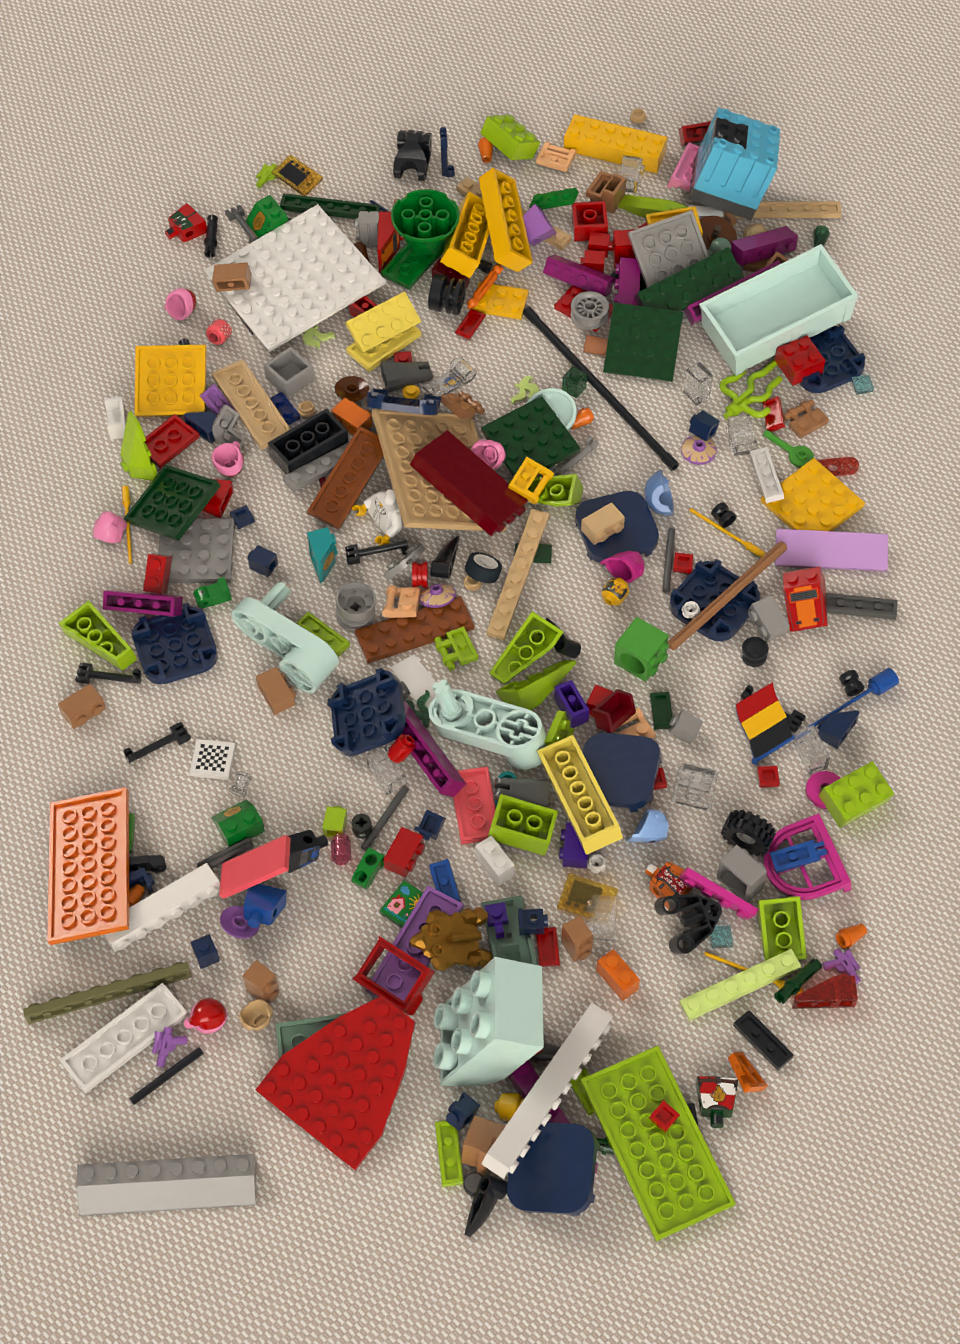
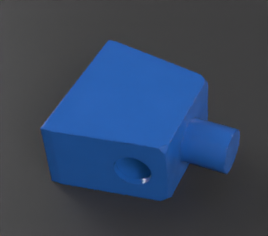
[243,884,287,928]

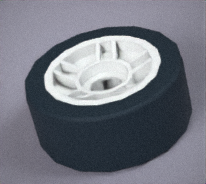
[465,552,502,583]

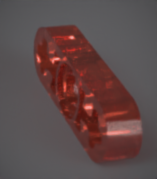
[817,457,859,476]

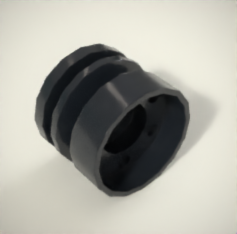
[428,274,466,315]

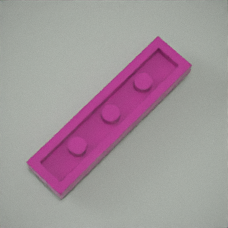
[679,867,758,919]

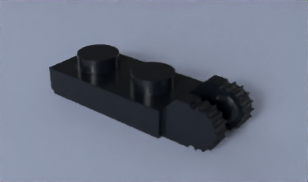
[129,854,167,874]

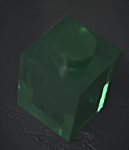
[562,366,587,399]

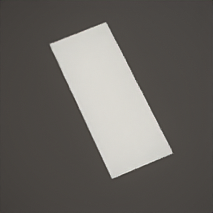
[390,654,436,719]

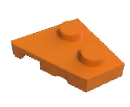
[728,1052,768,1093]

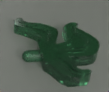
[406,690,430,728]

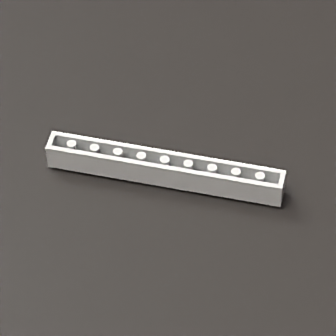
[482,1003,613,1179]

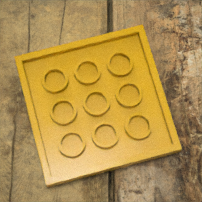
[134,345,207,417]
[761,458,865,531]

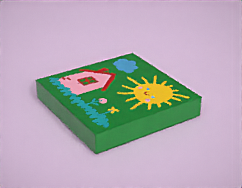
[379,881,423,928]

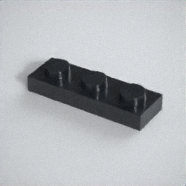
[733,1010,794,1071]

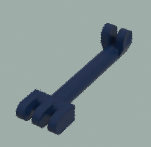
[440,127,455,177]

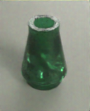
[813,226,830,248]

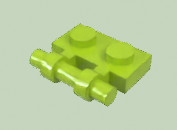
[434,626,478,671]
[545,711,574,746]

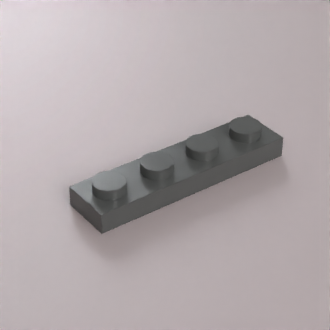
[826,593,898,620]

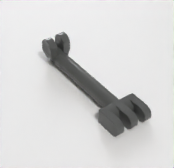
[225,205,259,244]

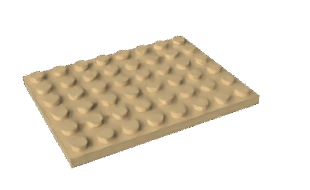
[372,408,507,532]

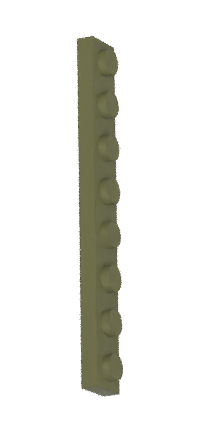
[23,962,192,1024]

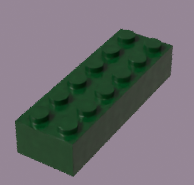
[634,247,744,312]

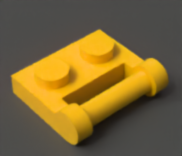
[508,457,554,504]

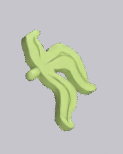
[303,325,335,349]
[511,376,539,404]

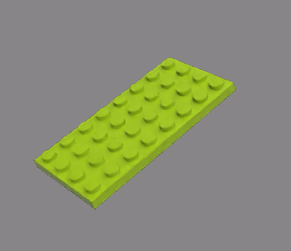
[580,1046,736,1242]

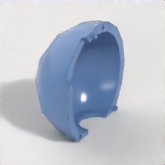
[644,469,674,516]

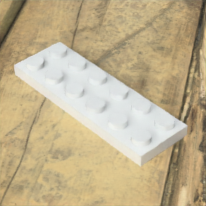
[59,983,188,1094]

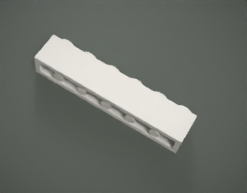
[104,863,220,952]

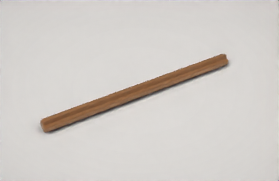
[668,541,787,651]

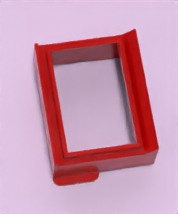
[352,936,435,1016]

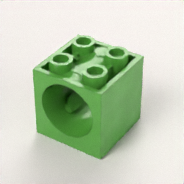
[614,617,670,682]

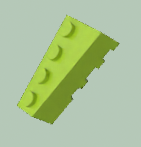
[58,600,138,671]

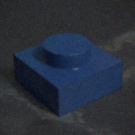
[230,505,255,529]

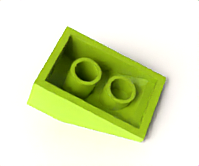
[756,896,807,961]

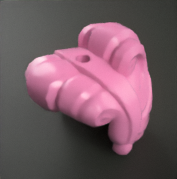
[471,439,506,469]
[93,511,127,543]

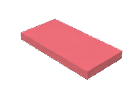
[453,766,496,844]
[219,835,291,899]

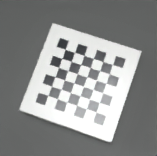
[190,739,236,780]

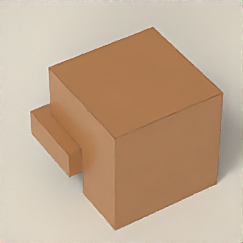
[586,170,626,214]
[461,1115,506,1176]

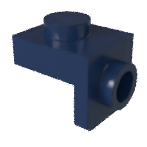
[414,810,446,841]
[129,867,155,893]

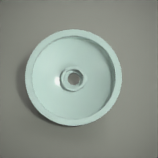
[526,388,577,431]

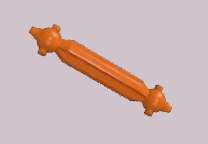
[467,264,503,309]

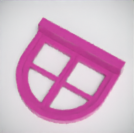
[764,813,852,900]

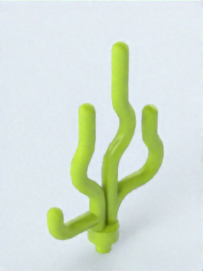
[719,359,783,420]

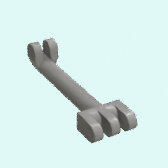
[548,436,599,476]

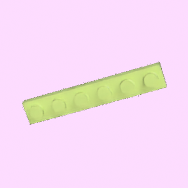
[680,949,801,1021]

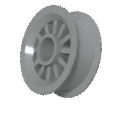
[571,291,609,330]

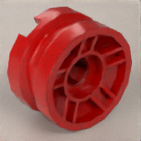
[412,562,428,588]

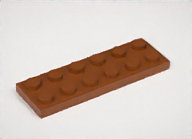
[307,426,384,530]
[355,596,474,664]

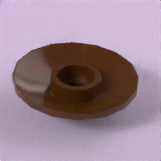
[334,376,369,402]

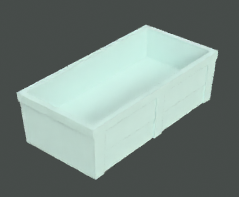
[699,244,858,376]

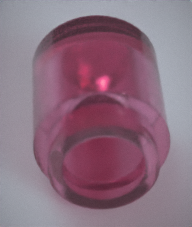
[331,834,351,865]

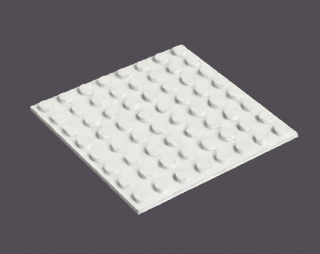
[204,204,386,352]

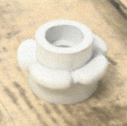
[682,601,700,619]
[587,854,606,874]

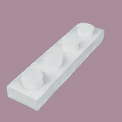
[750,447,784,503]

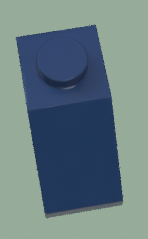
[184,411,217,444]
[817,710,860,749]

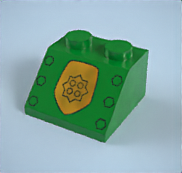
[246,195,288,238]
[211,799,265,847]

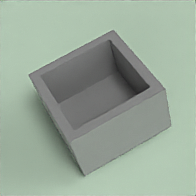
[264,347,315,398]
[717,845,767,903]

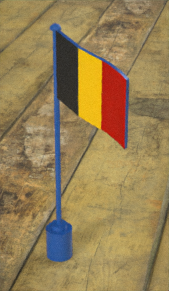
[735,668,899,765]

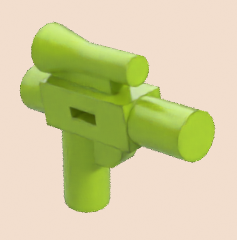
[256,164,285,188]

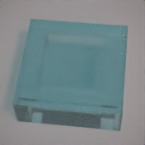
[851,375,874,395]
[710,926,733,949]

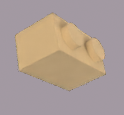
[581,502,625,545]

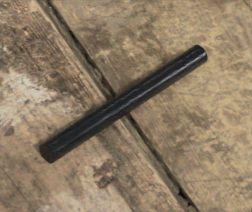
[129,1047,204,1105]

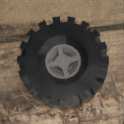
[721,810,776,856]

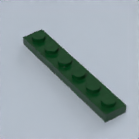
[280,193,381,219]

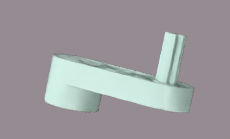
[231,582,339,693]
[428,679,547,770]

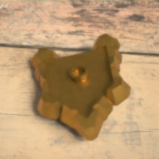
[409,907,493,971]

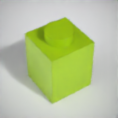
[322,806,348,839]

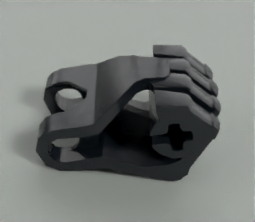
[393,130,432,181]

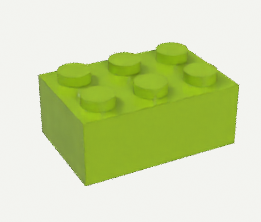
[480,114,540,160]
[818,761,895,828]
[487,794,558,856]

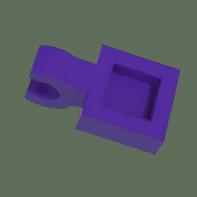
[485,902,509,939]

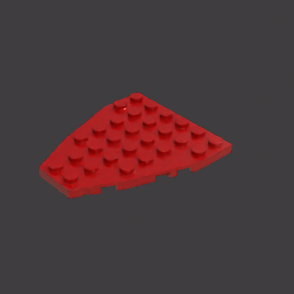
[255,996,416,1171]

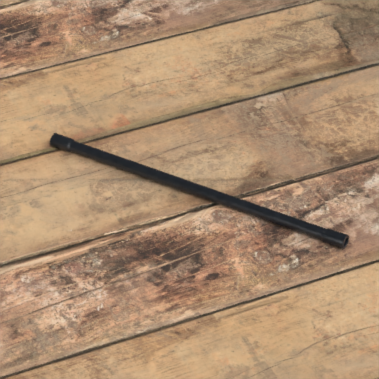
[523,307,679,471]

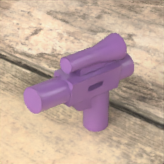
[822,948,861,985]
[152,1027,188,1068]

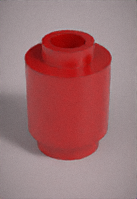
[387,734,416,763]

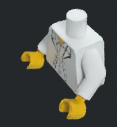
[352,489,403,545]

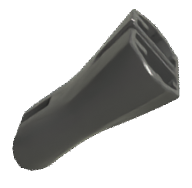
[380,361,433,393]
[493,778,551,808]

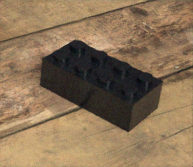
[268,408,349,475]

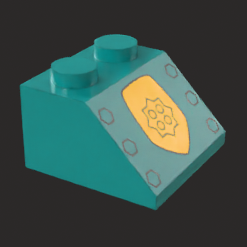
[307,527,338,583]

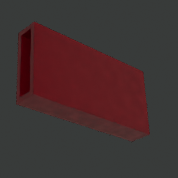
[410,430,528,537]

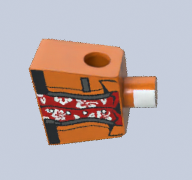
[645,862,692,910]

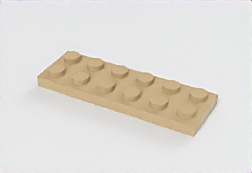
[211,359,290,450]

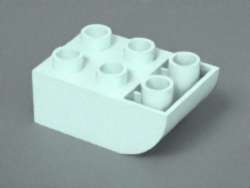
[433,957,544,1086]

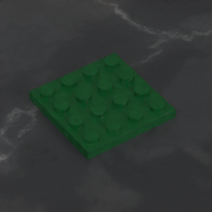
[603,302,683,382]
[481,396,580,476]
[124,465,221,541]

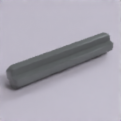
[197,837,253,869]

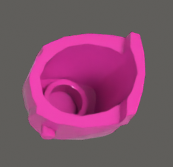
[600,551,645,583]

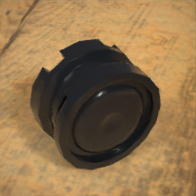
[741,637,769,667]

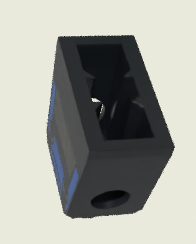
[288,830,328,873]

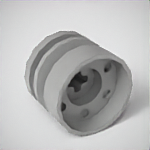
[336,582,376,632]

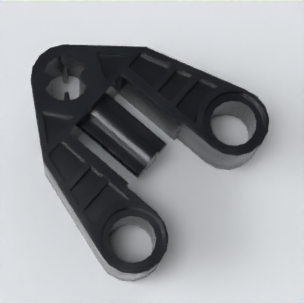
[654,894,722,955]

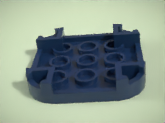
[799,325,866,393]
[366,388,441,415]
[575,491,659,566]
[670,559,760,642]
[131,603,218,684]
[327,668,406,756]
[582,733,662,812]
[507,1122,600,1216]

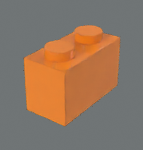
[331,398,373,436]
[596,949,640,1001]

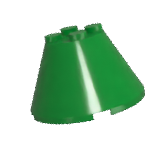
[391,189,460,255]

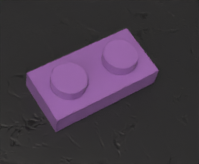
[200,384,234,415]

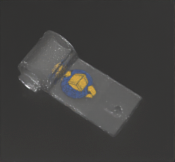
[422,357,477,397]

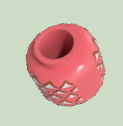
[206,319,232,345]

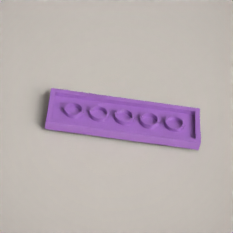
[366,886,464,1001]

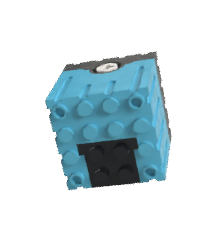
[689,108,781,221]

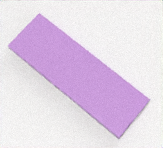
[775,529,888,572]

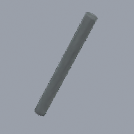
[662,528,675,593]
[361,785,409,851]

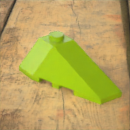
[618,195,688,218]
[120,411,158,481]
[508,474,584,507]
[489,611,564,684]
[496,660,576,711]

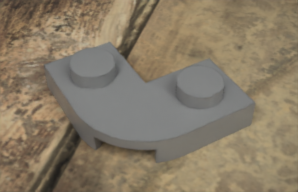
[212,404,246,449]
[384,543,425,580]

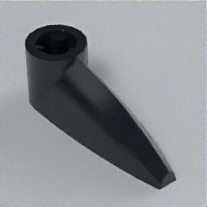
[430,536,460,579]
[545,618,581,659]
[464,1174,507,1237]

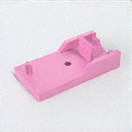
[667,142,699,192]

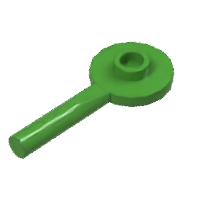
[763,430,814,468]

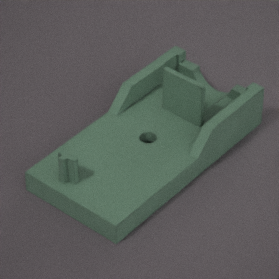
[481,896,537,965]
[276,1013,346,1059]

